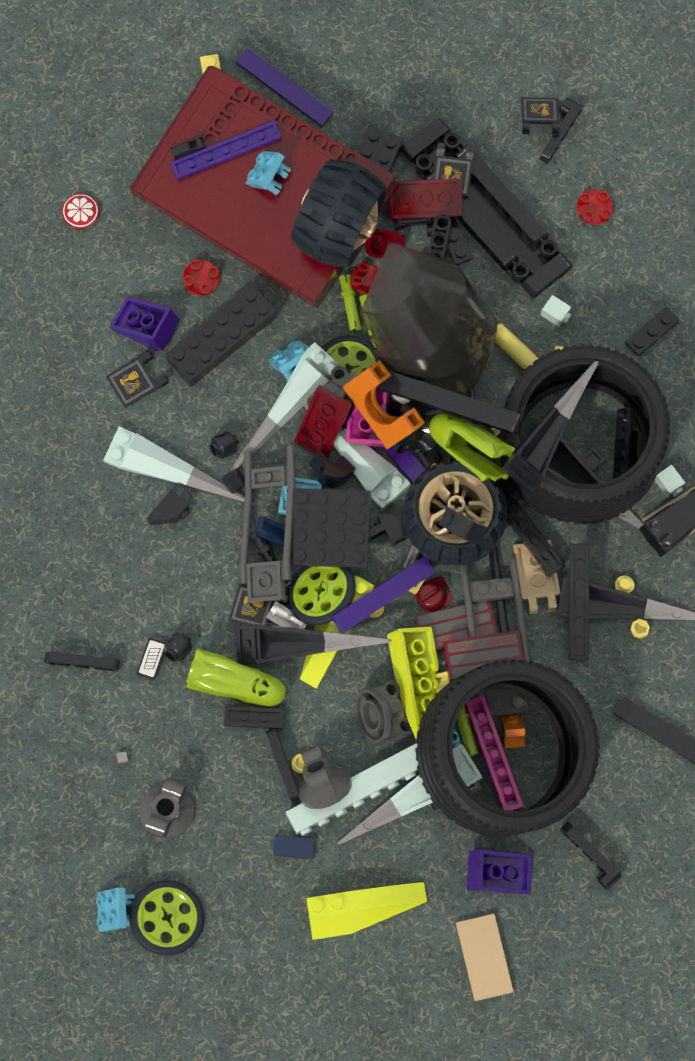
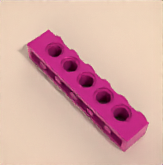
[464,696,524,811]

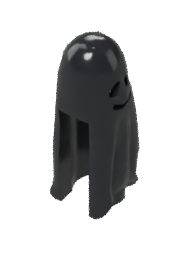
[639,489,695,557]

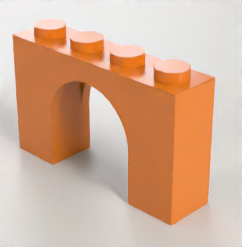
[342,360,425,449]

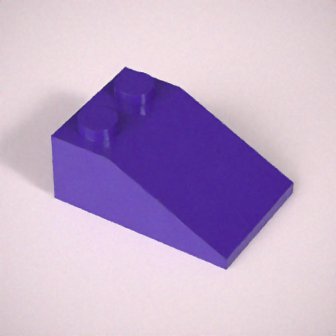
[109,296,180,351]
[467,850,532,894]

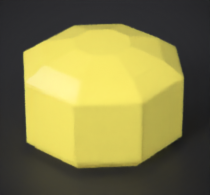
[630,619,650,639]

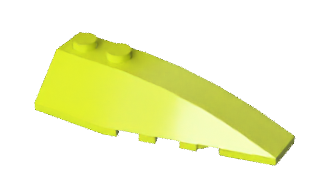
[300,575,374,689]
[387,627,439,739]
[307,882,427,940]

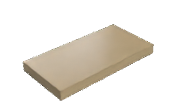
[455,914,513,1002]

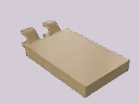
[513,540,560,615]

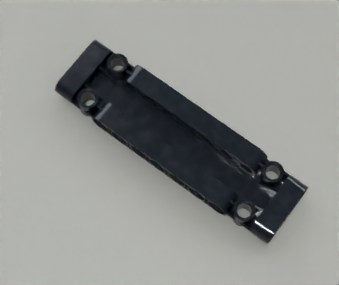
[400,118,573,299]

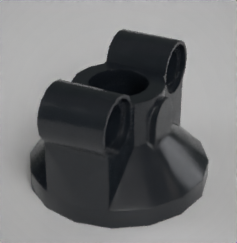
[392,401,442,454]

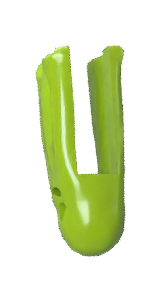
[429,413,515,482]
[186,648,286,706]

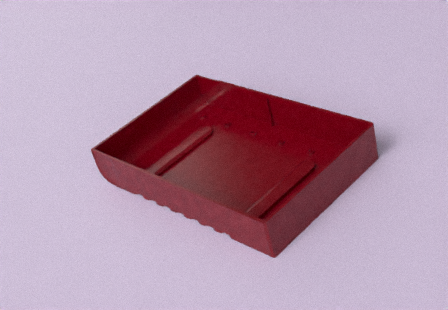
[130,66,397,308]

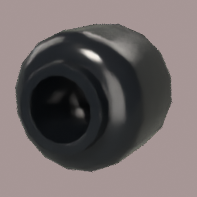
[209,431,239,459]
[164,633,192,662]

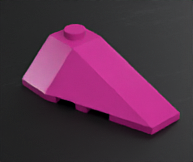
[346,368,389,447]

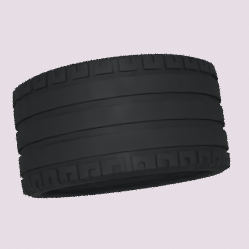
[499,344,670,524]
[415,659,600,836]

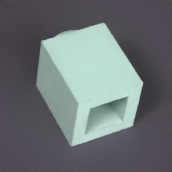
[541,295,571,327]
[655,465,685,498]

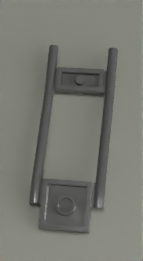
[240,446,295,603]
[459,559,530,718]

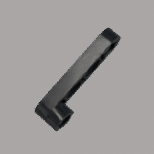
[539,97,583,164]
[560,822,622,890]

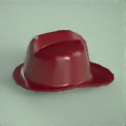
[364,228,405,259]
[413,576,454,613]

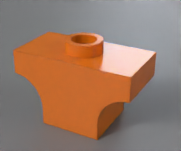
[501,714,525,748]

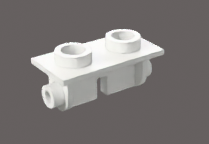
[266,601,307,629]

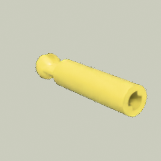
[473,308,539,370]

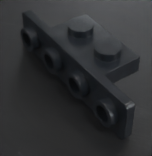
[613,407,638,479]

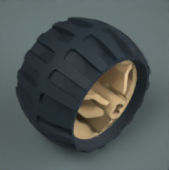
[291,159,388,267]
[403,460,507,566]

